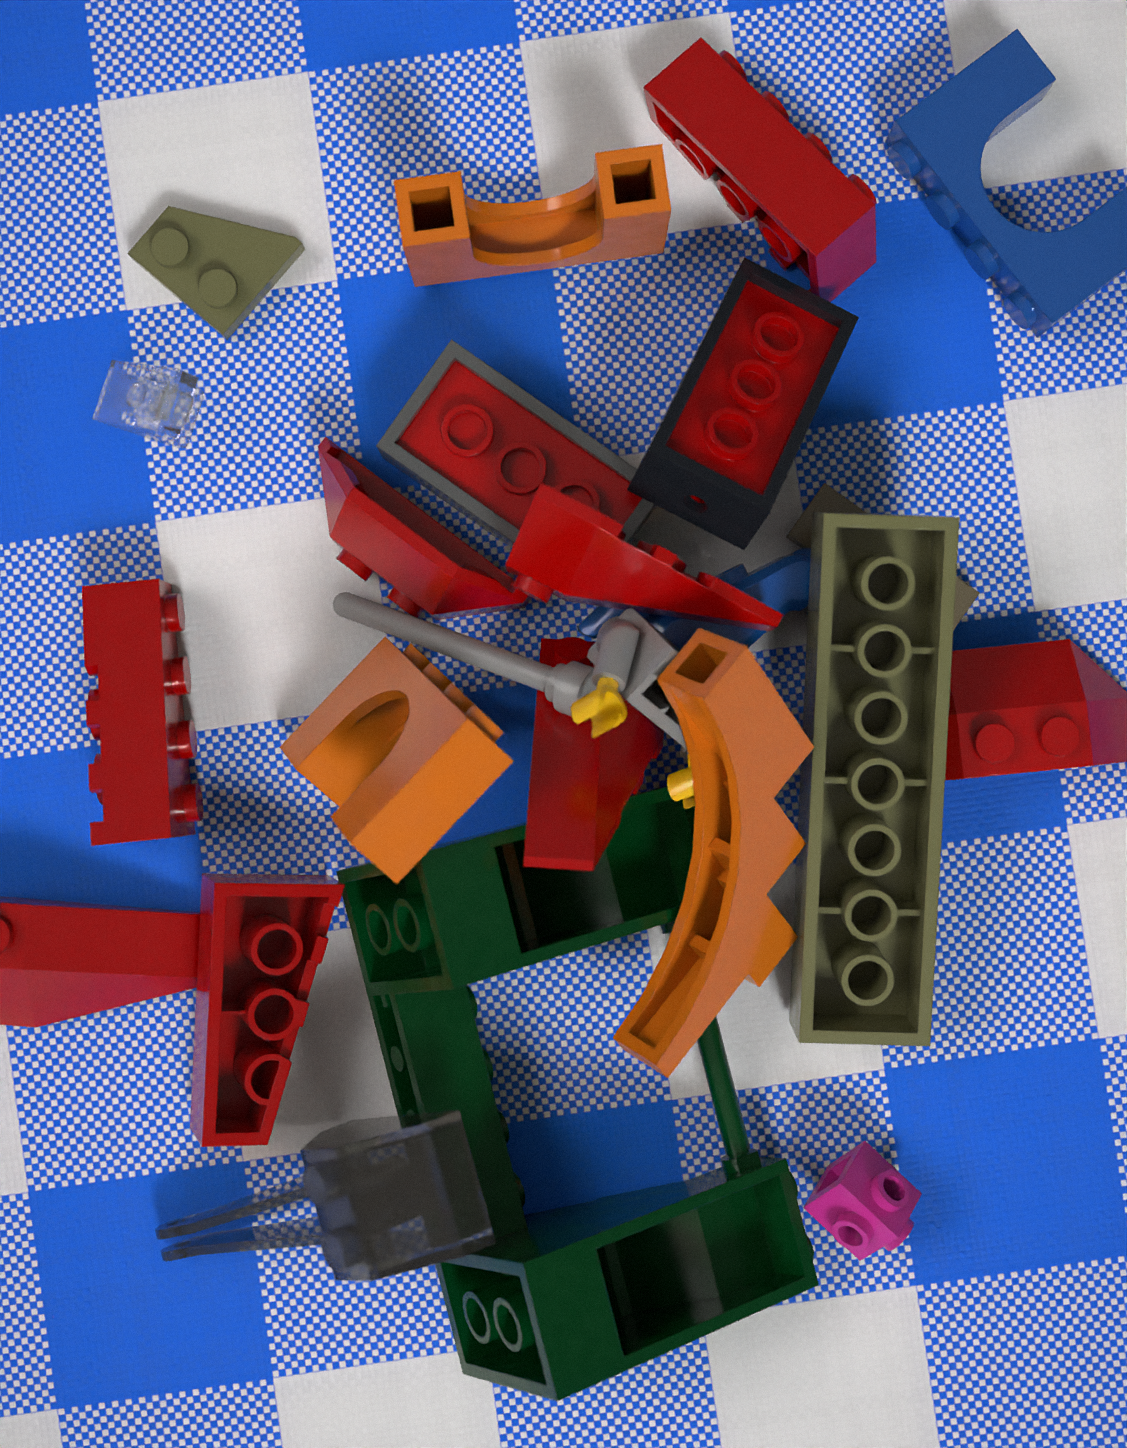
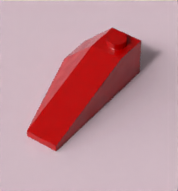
[0,896,200,1027]

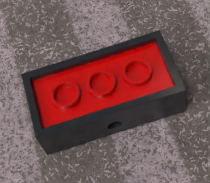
[627,258,859,550]

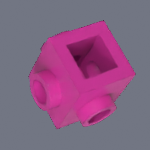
[803,1141,922,1261]

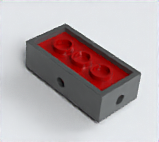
[376,339,657,548]

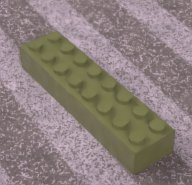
[789,512,959,1046]

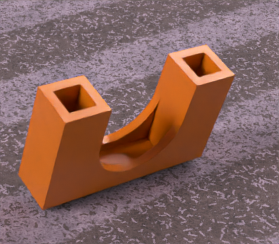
[394,144,671,287]
[280,637,513,883]

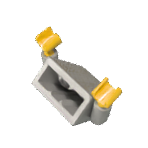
[571,608,695,809]

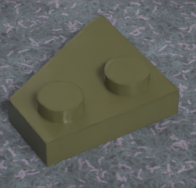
[127,206,305,340]

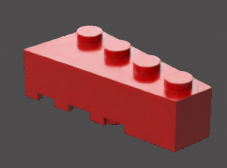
[643,37,877,302]
[190,873,345,1147]

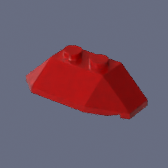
[318,437,532,620]
[945,639,1127,780]

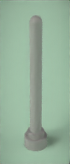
[333,592,597,717]

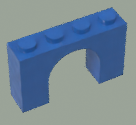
[885,29,1127,338]

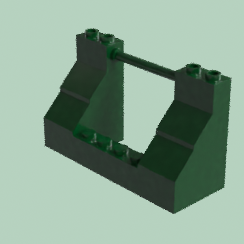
[336,786,819,1401]

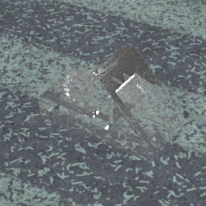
[92,360,204,448]

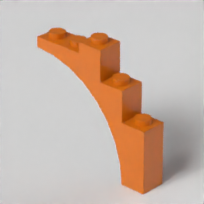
[612,628,814,1078]

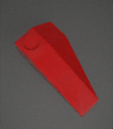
[505,482,783,632]
[523,637,664,871]

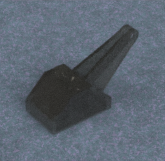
[155,1110,496,1281]

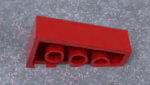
[82,579,203,846]

